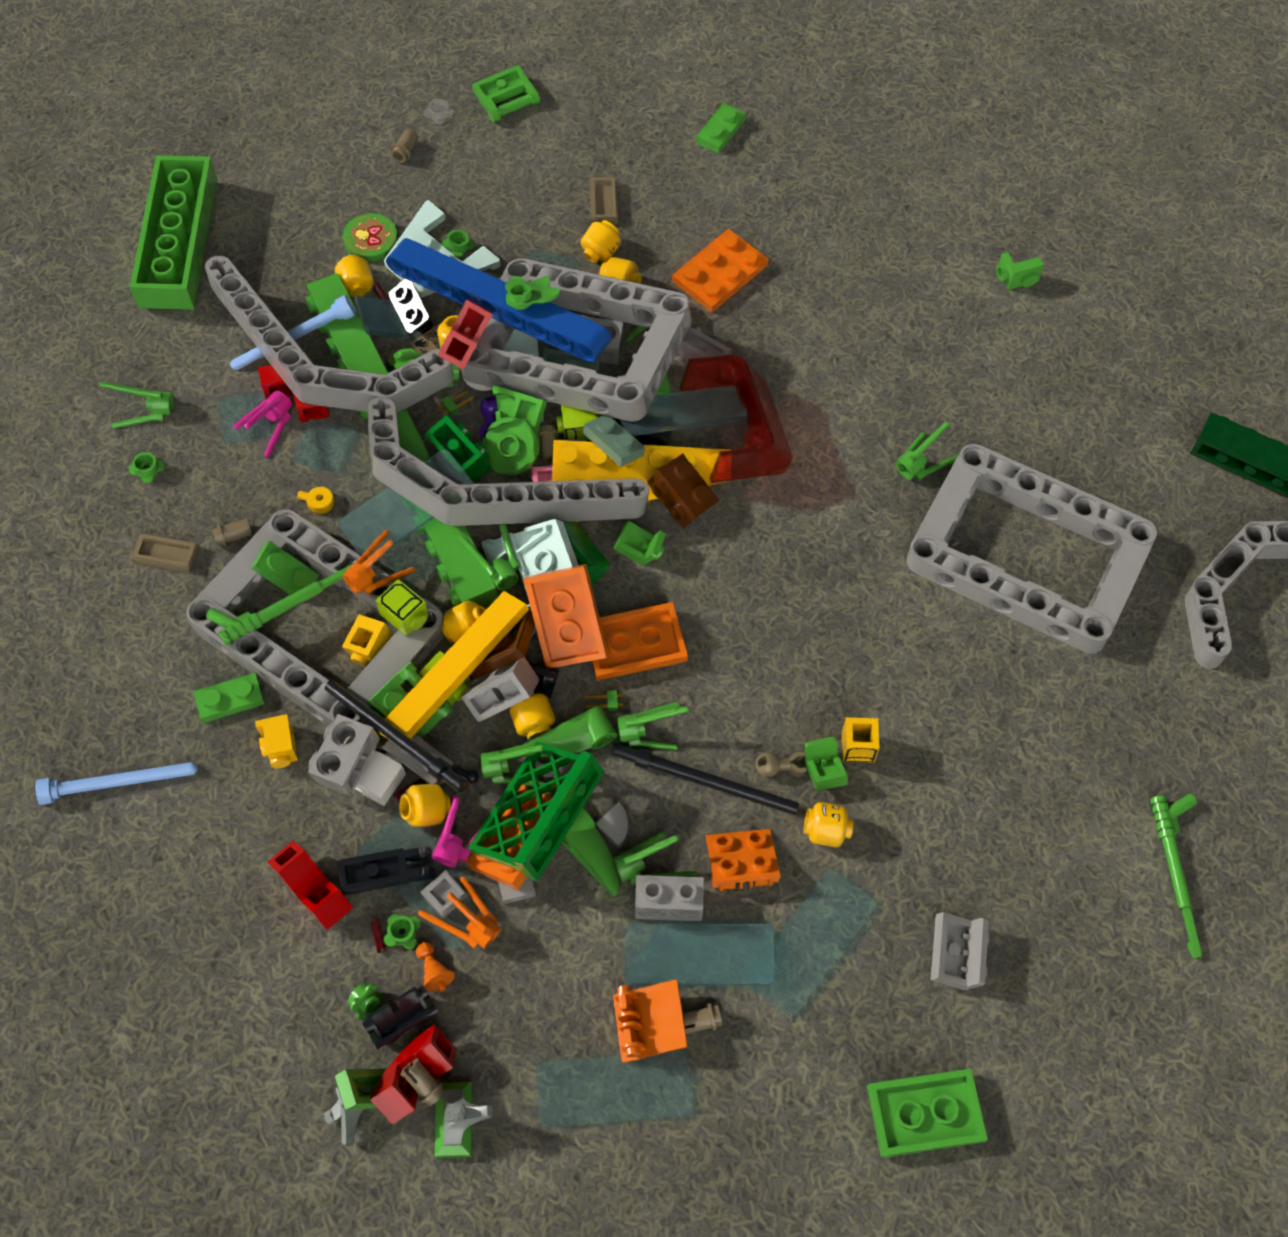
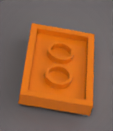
[672,228,769,313]
[523,564,609,668]
[592,602,688,681]
[466,785,553,891]

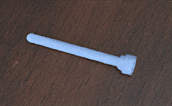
[230,294,356,370]
[35,762,198,805]

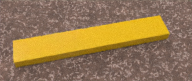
[378,591,529,747]

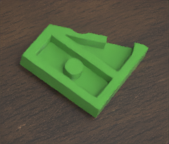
[492,385,547,433]

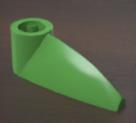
[521,707,617,757]
[561,808,620,897]

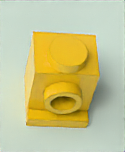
[342,614,394,668]
[255,714,298,769]

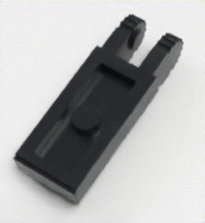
[337,847,435,896]

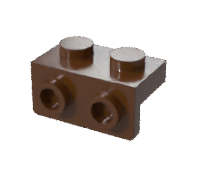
[647,453,719,528]

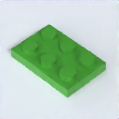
[866,1068,988,1158]

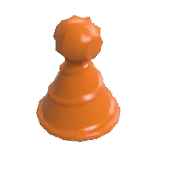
[416,942,455,992]

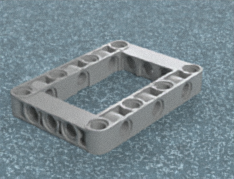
[461,258,692,422]
[906,444,1157,653]
[186,509,444,738]

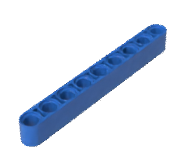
[386,238,611,363]

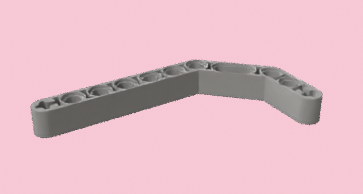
[205,256,453,413]
[368,397,649,526]
[1185,521,1288,669]

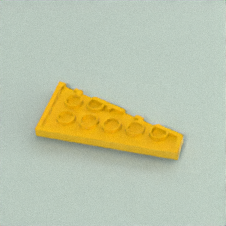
[552,440,731,522]

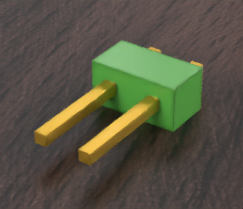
[438,390,474,416]
[585,690,623,711]

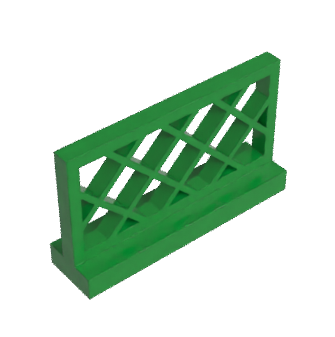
[468,741,605,882]

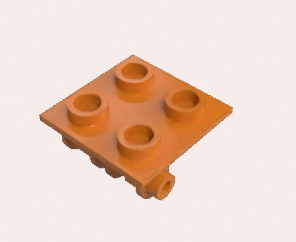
[705,829,781,891]
[613,979,688,1063]

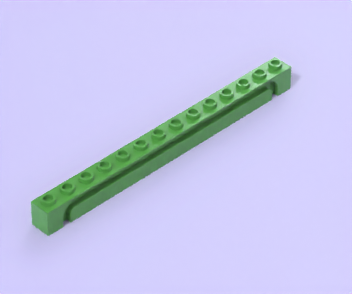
[305,273,498,607]

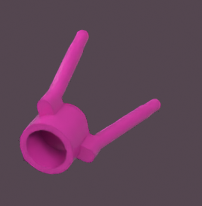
[233,391,292,458]
[431,794,480,868]

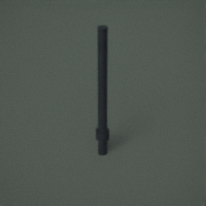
[325,680,468,793]
[611,743,799,815]

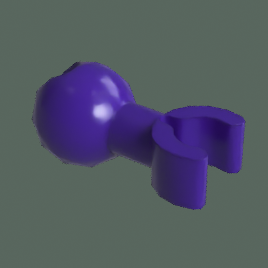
[479,396,498,441]

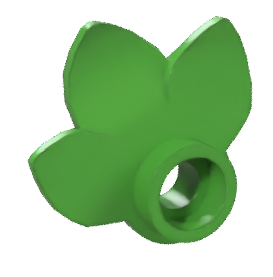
[505,276,561,310]

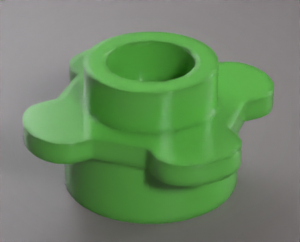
[442,230,475,258]
[129,452,165,483]
[384,914,421,950]
[348,983,383,1020]

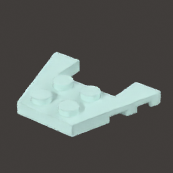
[384,200,501,298]
[481,519,579,637]

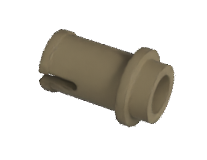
[391,129,419,163]
[537,425,559,465]
[212,518,253,547]
[683,1003,723,1034]
[400,1058,445,1106]

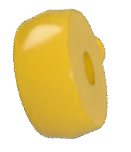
[297,486,335,514]

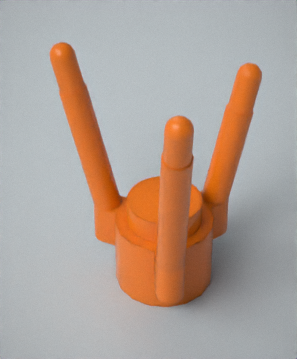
[342,530,415,595]
[418,877,502,949]

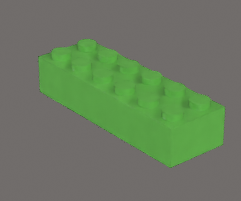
[130,155,218,310]

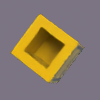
[841,717,880,763]

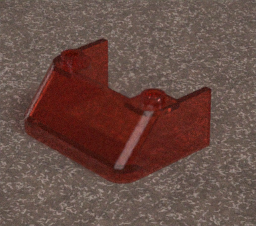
[680,355,793,483]

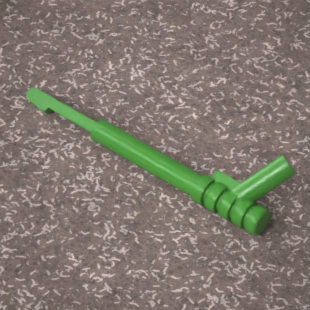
[206,563,354,645]
[1150,793,1202,959]

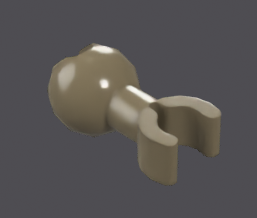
[755,752,807,777]

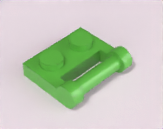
[472,65,541,123]
[367,661,453,739]

